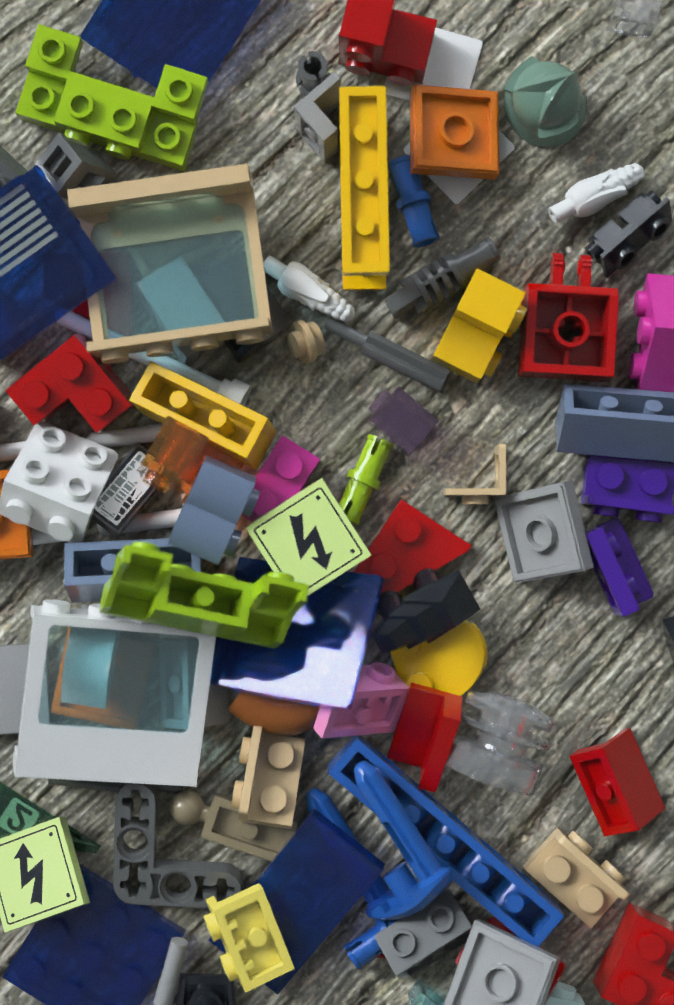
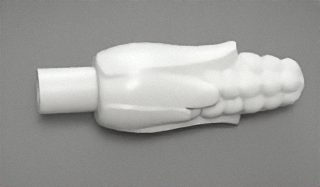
[548,163,645,223]
[264,255,355,322]

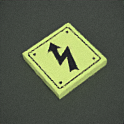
[245,478,371,596]
[0,816,90,932]

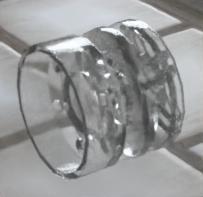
[445,690,558,795]

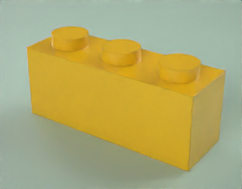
[129,361,277,470]

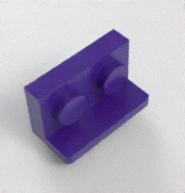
[581,455,674,523]
[585,518,654,617]

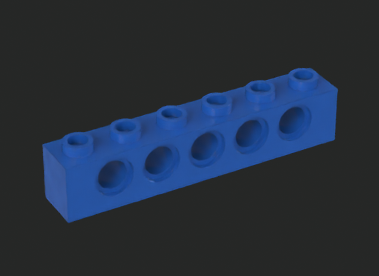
[328,735,564,947]

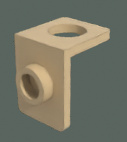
[443,444,506,505]

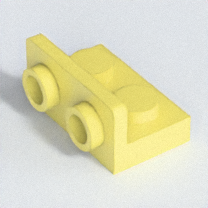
[203,883,295,993]

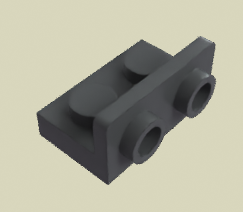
[375,890,473,981]

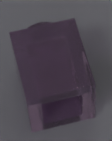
[368,386,439,457]

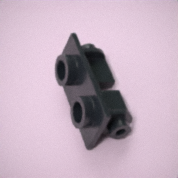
[584,191,672,278]

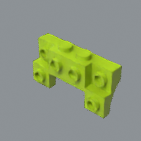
[15,24,209,172]
[99,542,309,649]

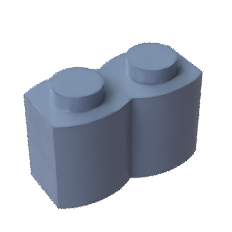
[168,455,260,565]

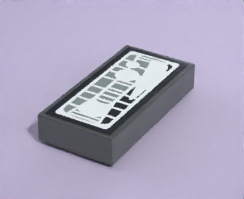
[91,443,172,538]

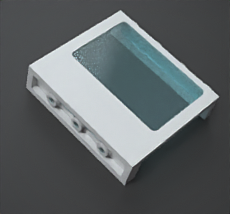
[12,599,216,787]

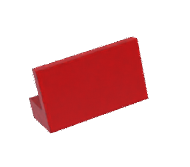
[387,682,462,793]
[569,728,665,837]

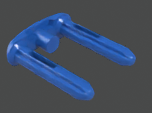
[305,761,453,920]

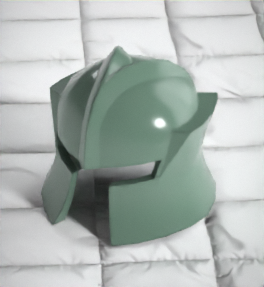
[504,56,587,147]

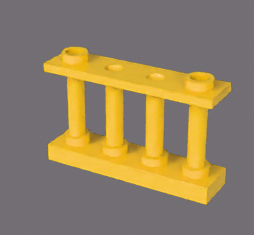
[339,86,390,291]

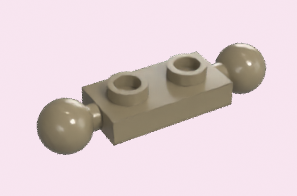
[169,790,330,868]

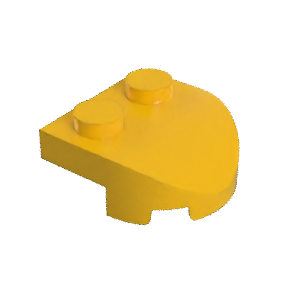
[390,620,488,696]

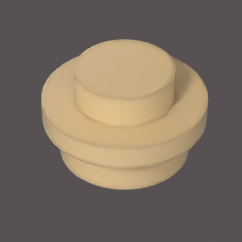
[287,320,325,364]

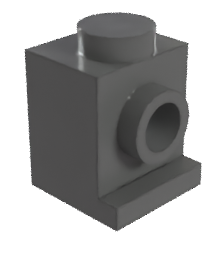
[33,132,116,199]

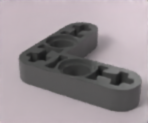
[113,783,243,908]

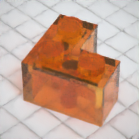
[137,415,244,504]

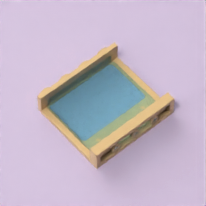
[67,164,273,363]

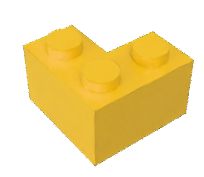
[431,268,528,383]

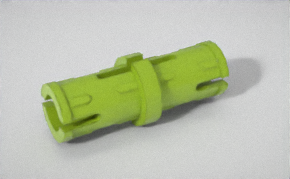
[339,434,394,525]

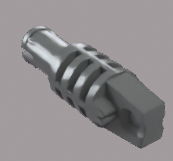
[385,237,501,319]

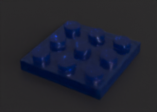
[2,863,186,1005]

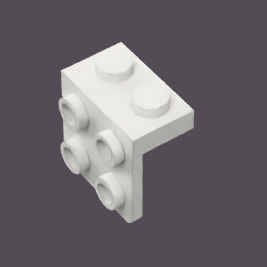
[0,422,118,543]

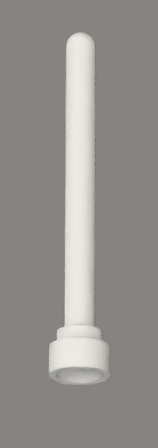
[55,309,252,406]

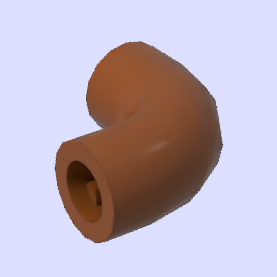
[227,668,326,736]

